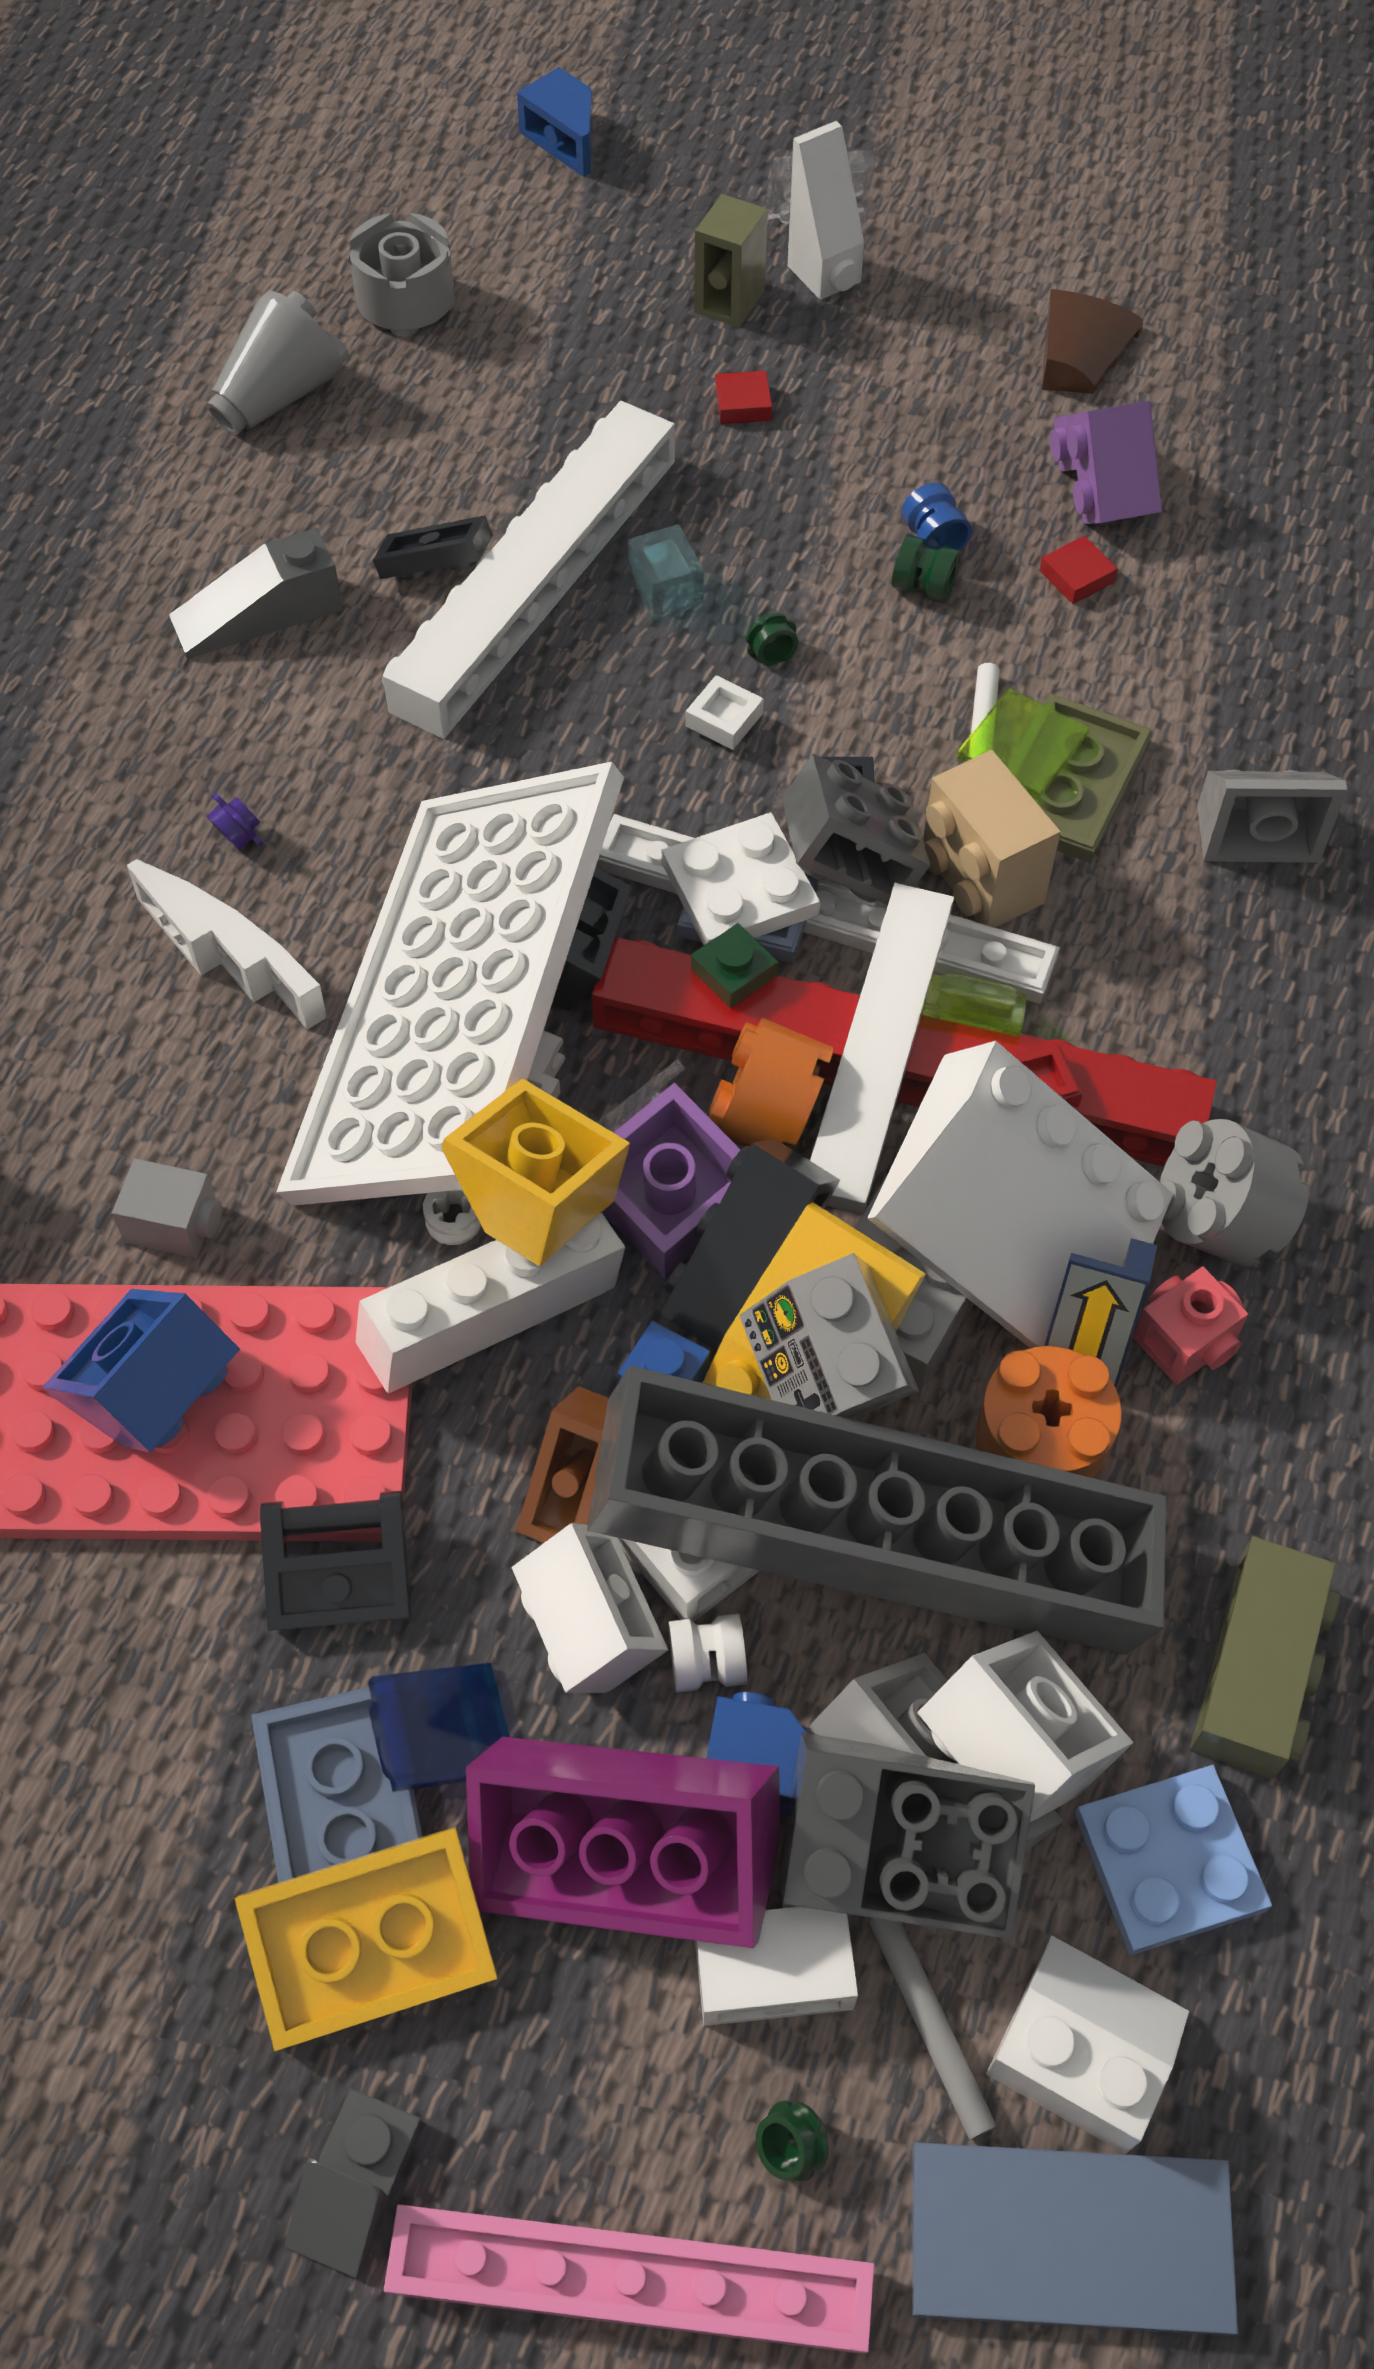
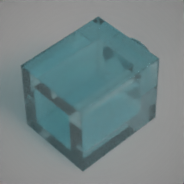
[628,524,704,622]

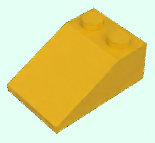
[703,1202,926,1400]

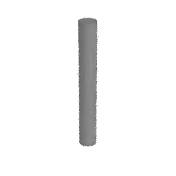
[869,1918,997,2140]

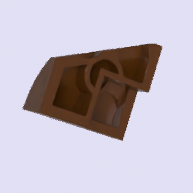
[1042,289,1143,394]

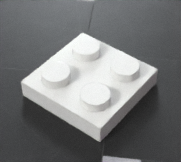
[661,812,820,945]

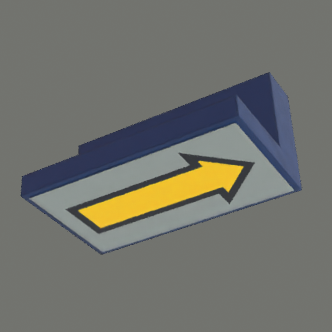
[1044,1238,1157,1388]

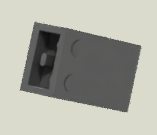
[778,1733,1035,1940]

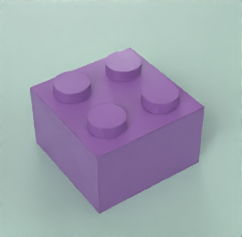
[601,1083,740,1279]

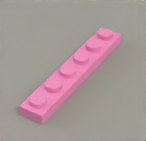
[384,2204,874,2354]

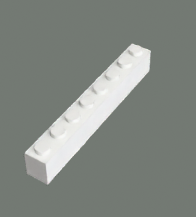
[382,400,675,739]

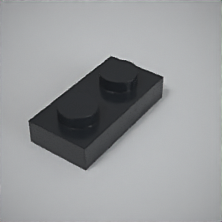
[373,515,493,580]

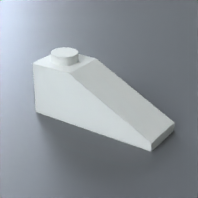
[787,121,864,300]

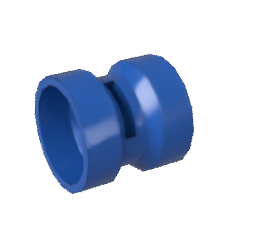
[901,482,972,550]

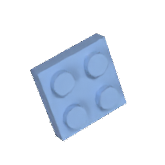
[1074,1765,1272,1956]

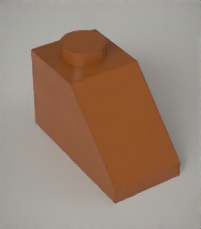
[516,1386,609,1543]

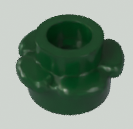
[746,613,798,666]
[756,2100,829,2181]

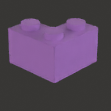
[1050,401,1162,524]

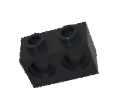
[552,867,632,1012]

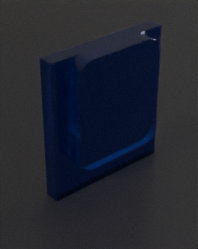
[368,1663,510,1792]

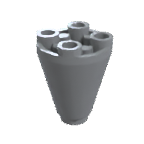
[206,290,349,435]

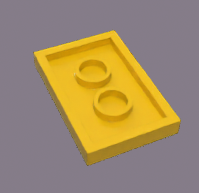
[235,1827,497,2052]

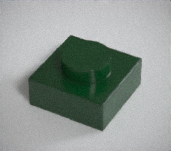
[691,923,778,1008]

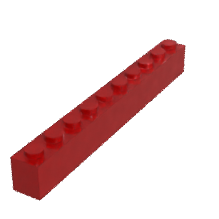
[592,937,1217,1167]

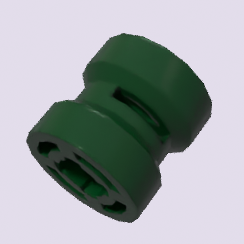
[891,534,962,604]

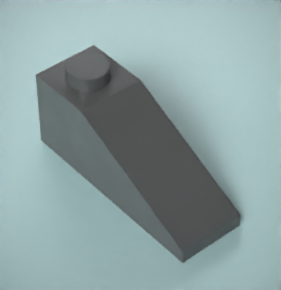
[169,528,343,659]

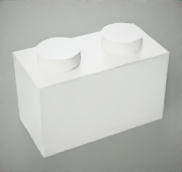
[512,1523,668,1693]
[695,1901,858,2026]

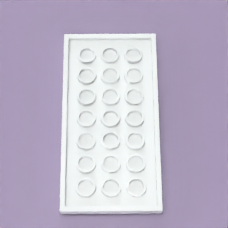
[276,762,624,1206]

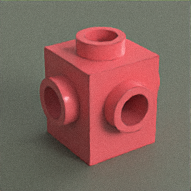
[1133,1266,1248,1386]

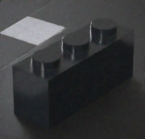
[660,1139,840,1351]

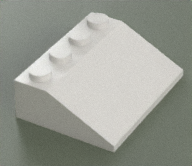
[867,1041,1173,1348]

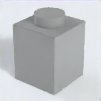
[112,1158,222,1258]

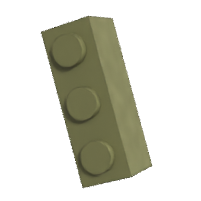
[1189,1536,1340,1779]

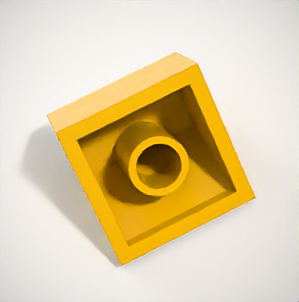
[442,1078,630,1267]

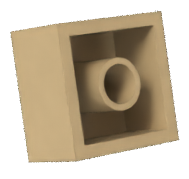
[923,750,1061,928]

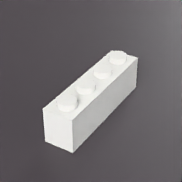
[355,1213,625,1394]

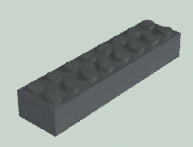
[587,1365,1167,1655]

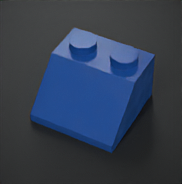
[42,1289,240,1453]

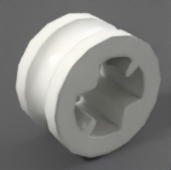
[423,1190,481,1245]

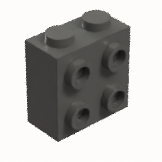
[782,754,930,905]

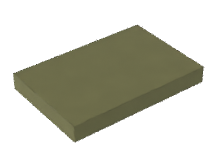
[1009,693,1154,863]

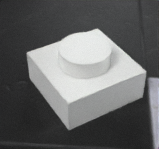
[685,675,764,750]

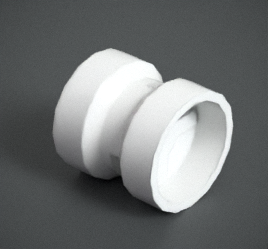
[668,1613,747,1693]

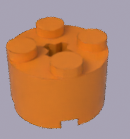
[708,1018,833,1147]
[975,1346,1121,1479]

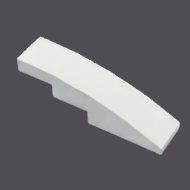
[127,859,327,1030]

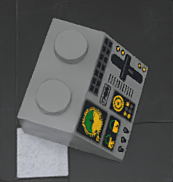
[739,1253,919,1419]

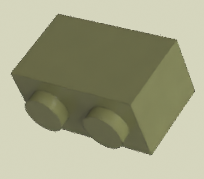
[694,194,768,328]

